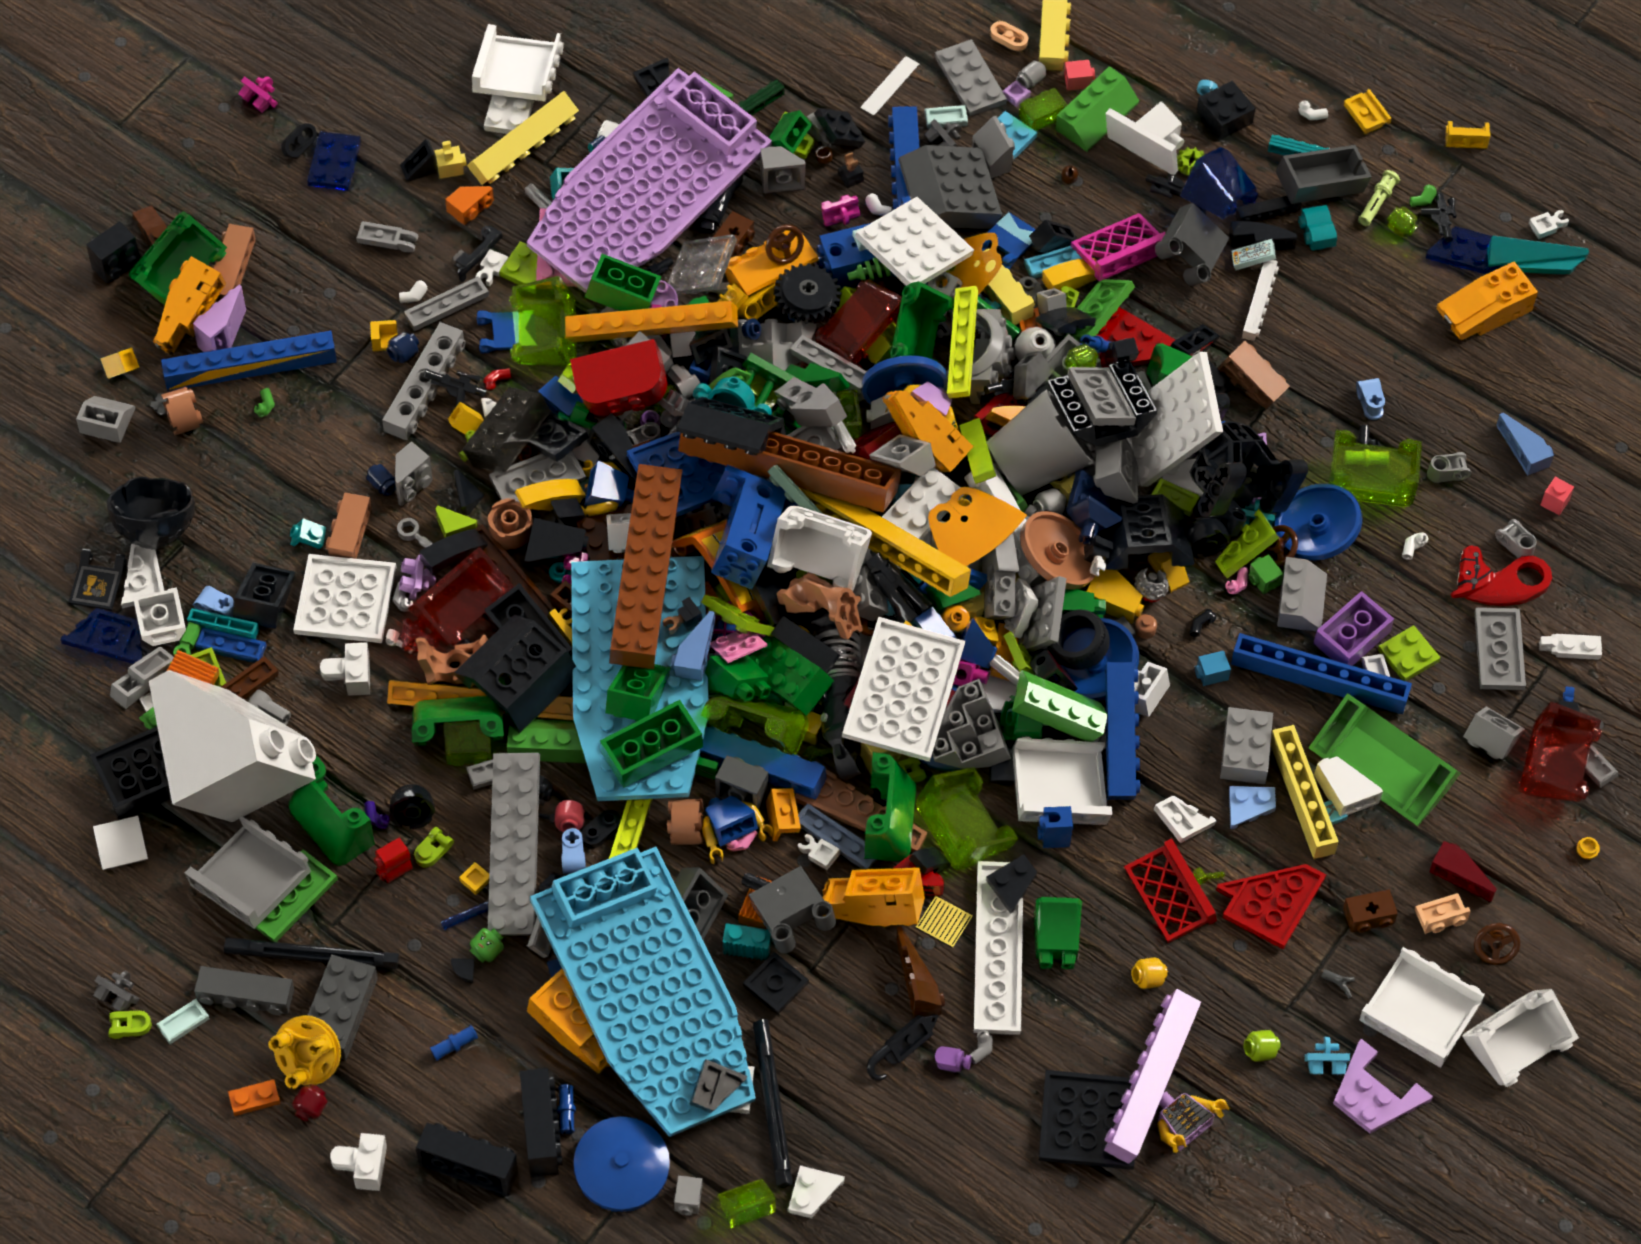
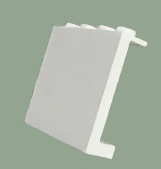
[472,24,564,101]
[1012,737,1112,825]
[1359,947,1485,1068]

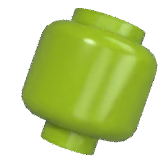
[1244,1030,1280,1062]

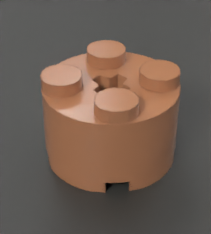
[161,387,203,436]
[488,498,532,551]
[667,799,704,845]

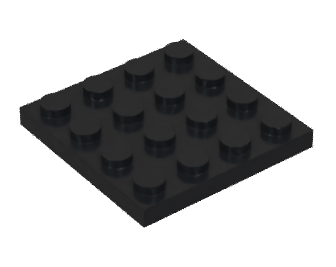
[1039,1070,1135,1170]

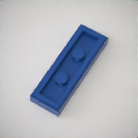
[195,627,267,663]

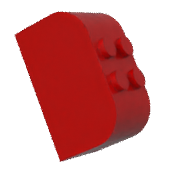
[570,339,667,416]

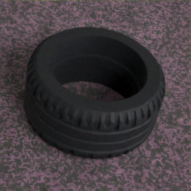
[1049,609,1110,670]

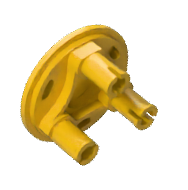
[268,1015,341,1089]

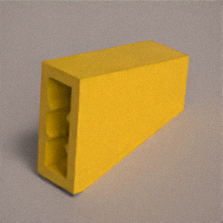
[1086,568,1144,624]

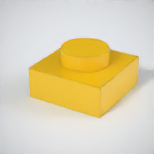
[459,862,489,895]

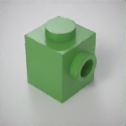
[1248,554,1284,594]

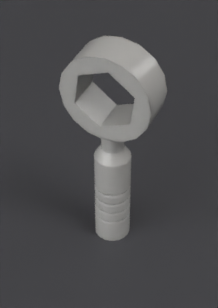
[397,518,433,548]

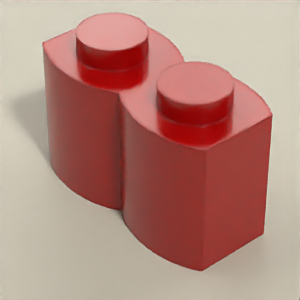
[373,837,412,883]

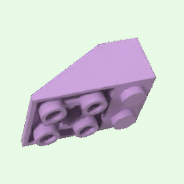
[193,284,246,352]

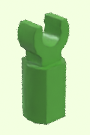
[173,622,202,656]

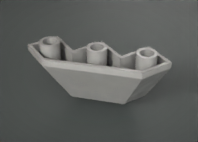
[738,319,816,371]
[932,679,1011,769]

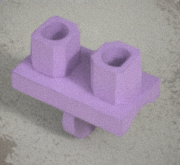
[399,555,436,600]

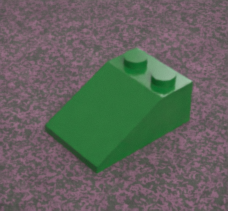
[605,664,670,722]

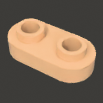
[990,21,1028,51]

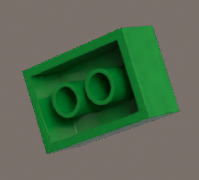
[585,254,661,311]

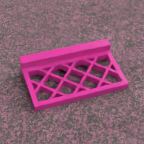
[1071,213,1165,281]

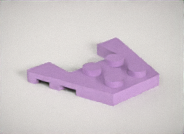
[1333,1039,1433,1133]

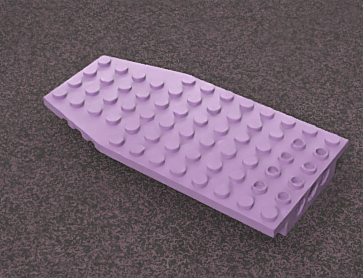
[527,68,772,293]

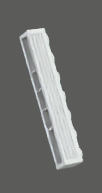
[1242,260,1279,341]

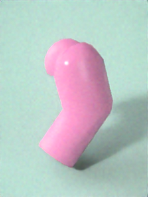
[1225,567,1248,594]
[725,830,758,851]

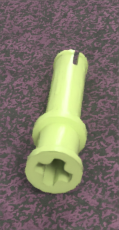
[1358,170,1400,226]

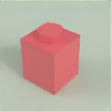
[1064,60,1095,91]
[1541,477,1574,516]

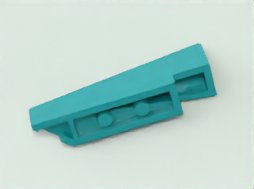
[1487,236,1589,275]

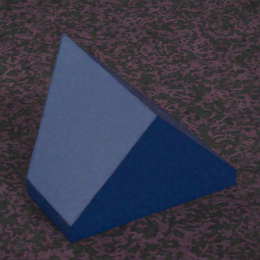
[960,618,997,668]

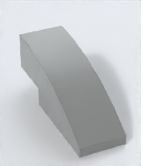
[110,647,174,709]

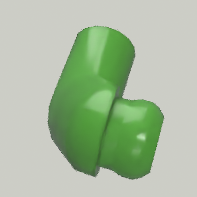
[1410,184,1437,207]
[254,388,275,417]

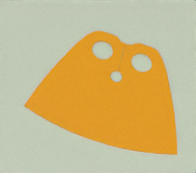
[942,233,1002,299]
[928,487,1027,566]

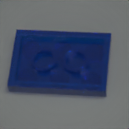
[307,131,361,191]

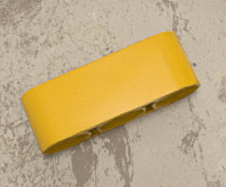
[738,282,778,320]

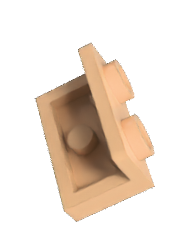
[1415,893,1471,934]

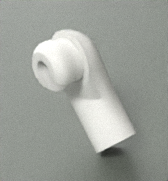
[1298,101,1328,121]
[399,280,427,303]
[1402,532,1428,560]

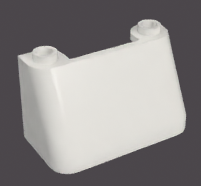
[767,506,872,591]
[1462,989,1579,1087]

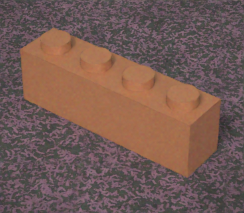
[211,224,256,303]

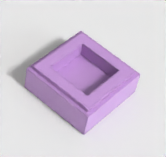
[1002,80,1031,107]

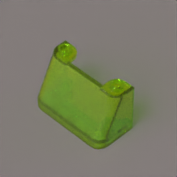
[510,276,576,366]
[1328,430,1422,507]
[701,695,809,755]
[916,767,1018,870]

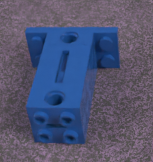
[816,196,928,291]
[711,464,800,589]

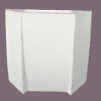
[133,587,186,646]

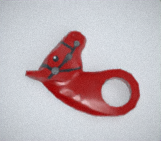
[1451,545,1552,606]

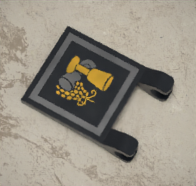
[69,548,127,611]

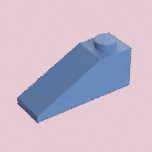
[1496,413,1554,475]
[671,611,715,681]

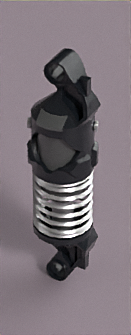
[810,608,866,781]

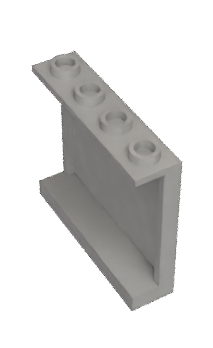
[185,816,311,929]

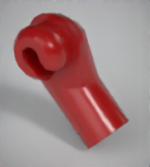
[483,368,511,390]

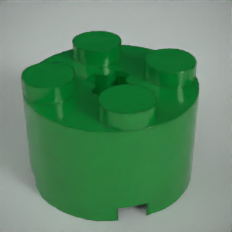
[1000,695,1043,741]

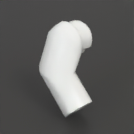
[865,194,892,216]

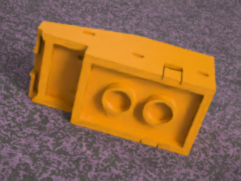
[153,256,226,354]
[1436,261,1538,340]
[882,390,974,472]
[822,868,925,927]
[527,969,610,1074]

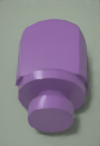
[935,1046,972,1072]

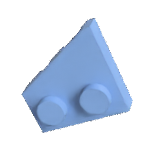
[1229,786,1276,829]

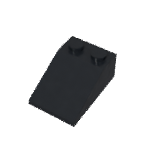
[233,563,295,629]

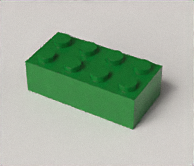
[749,635,834,716]
[600,700,703,788]

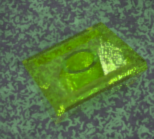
[718,1179,776,1228]

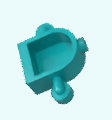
[693,377,772,415]

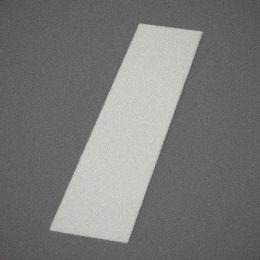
[860,56,919,115]

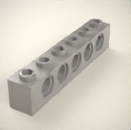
[382,322,466,440]

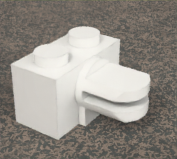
[320,642,370,696]
[1134,662,1170,717]
[330,1133,387,1191]

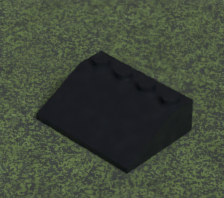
[90,727,171,820]

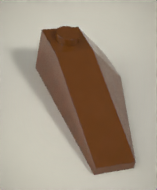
[896,926,945,1018]

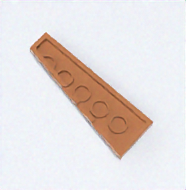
[795,769,927,853]

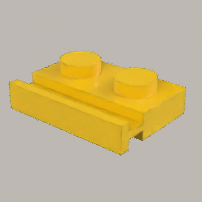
[1344,89,1391,134]

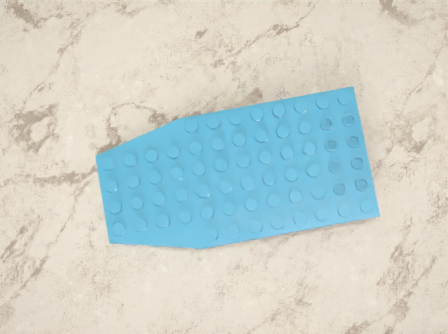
[571,556,709,801]
[529,847,756,1137]

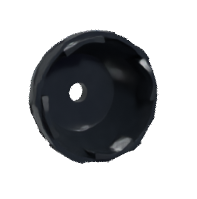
[107,476,195,550]

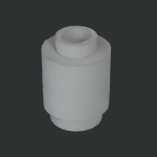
[1016,61,1046,89]

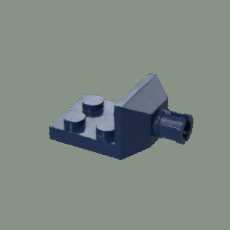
[1066,469,1122,545]

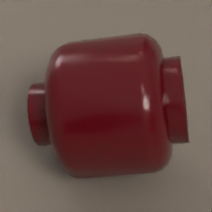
[292,1084,328,1121]

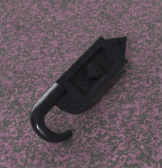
[867,1014,938,1081]

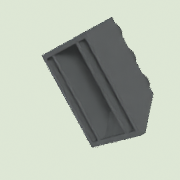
[898,145,1002,229]

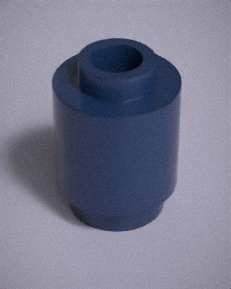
[366,464,396,496]

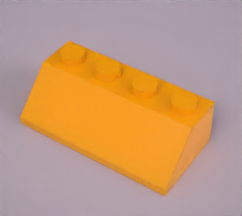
[722,231,819,296]

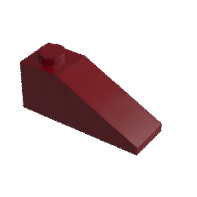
[1429,841,1497,902]

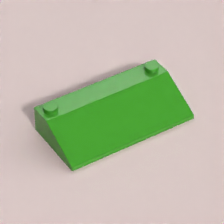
[1309,693,1461,826]

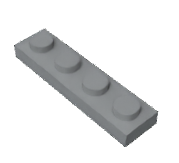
[404,276,489,331]
[790,335,867,394]

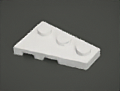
[121,544,164,608]

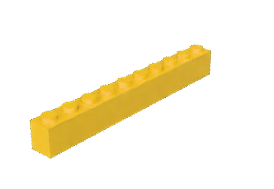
[799,487,971,597]

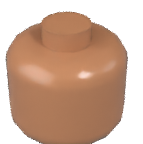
[1134,614,1157,639]

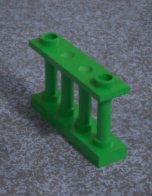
[742,353,806,428]

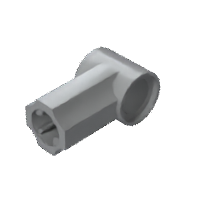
[667,364,700,399]
[247,690,291,725]

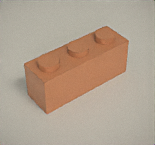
[326,493,372,559]

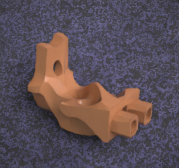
[777,572,862,640]
[416,635,488,685]

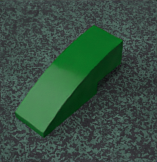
[786,362,850,392]

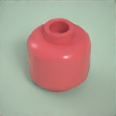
[554,800,585,833]

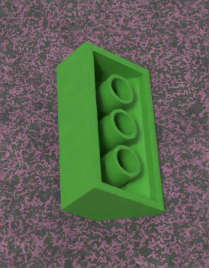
[1056,66,1139,152]
[1012,670,1108,742]
[507,719,586,763]

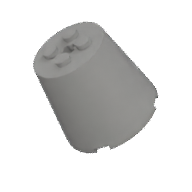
[987,389,1094,496]

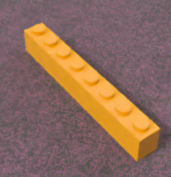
[565,301,738,343]

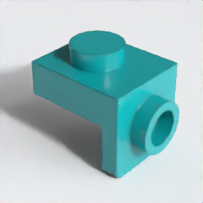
[290,518,326,549]

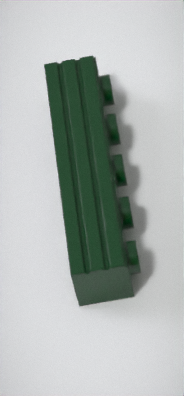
[738,79,785,116]

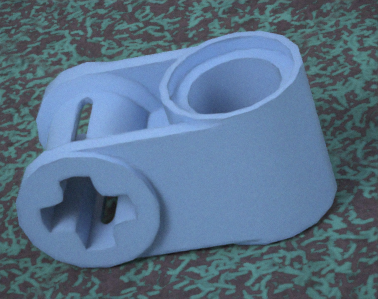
[1356,378,1385,420]
[193,586,234,617]
[562,828,586,874]

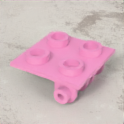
[710,630,768,663]

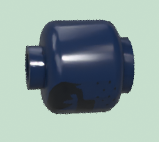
[386,331,419,363]

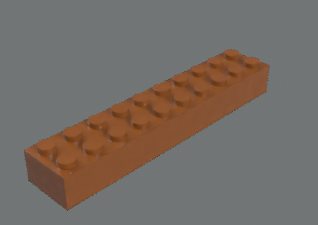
[678,432,901,512]
[609,464,682,669]

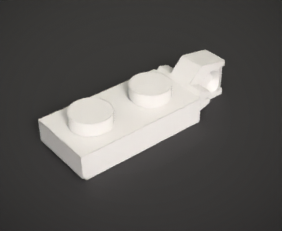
[1539,634,1602,660]

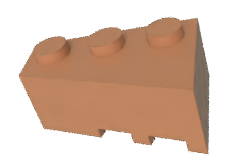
[1217,341,1290,409]

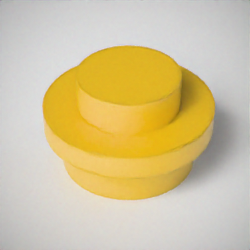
[1576,837,1600,859]

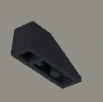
[1170,324,1220,356]

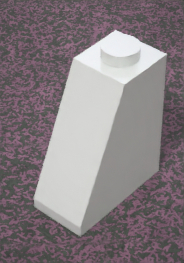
[1314,756,1383,817]

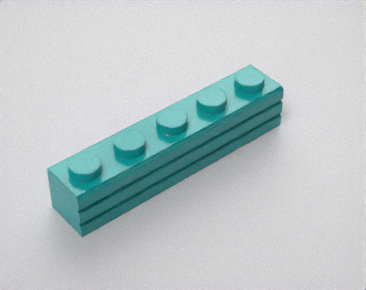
[1267,135,1330,156]
[187,608,259,639]

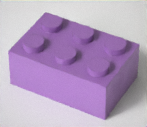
[1313,591,1394,666]

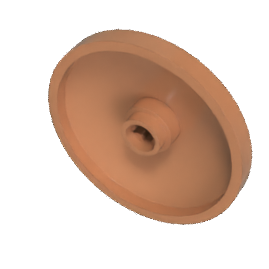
[1020,511,1095,590]

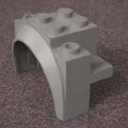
[946,309,1015,404]

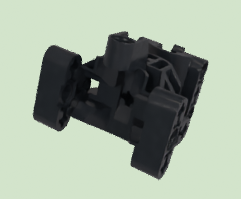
[1187,393,1308,537]

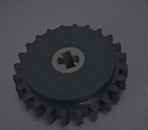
[774,263,842,324]

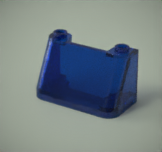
[1180,147,1259,219]

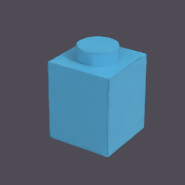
[1195,651,1231,686]

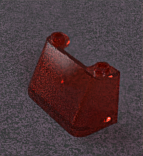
[815,279,902,368]
[408,547,514,646]
[1519,701,1602,802]

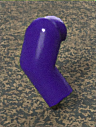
[364,801,390,829]

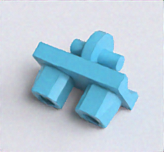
[1305,1037,1350,1075]

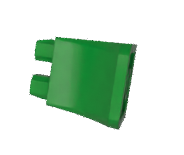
[1146,343,1193,387]
[1062,589,1106,618]
[705,655,771,702]
[1033,897,1082,969]

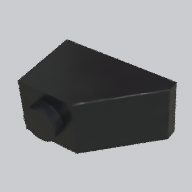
[1029,220,1077,253]

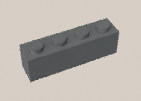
[194,966,294,1015]

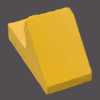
[1147,552,1190,593]

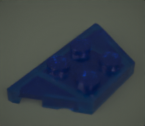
[1426,226,1504,274]
[60,608,142,664]

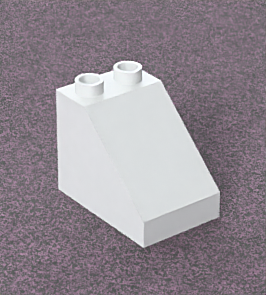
[149,670,316,822]

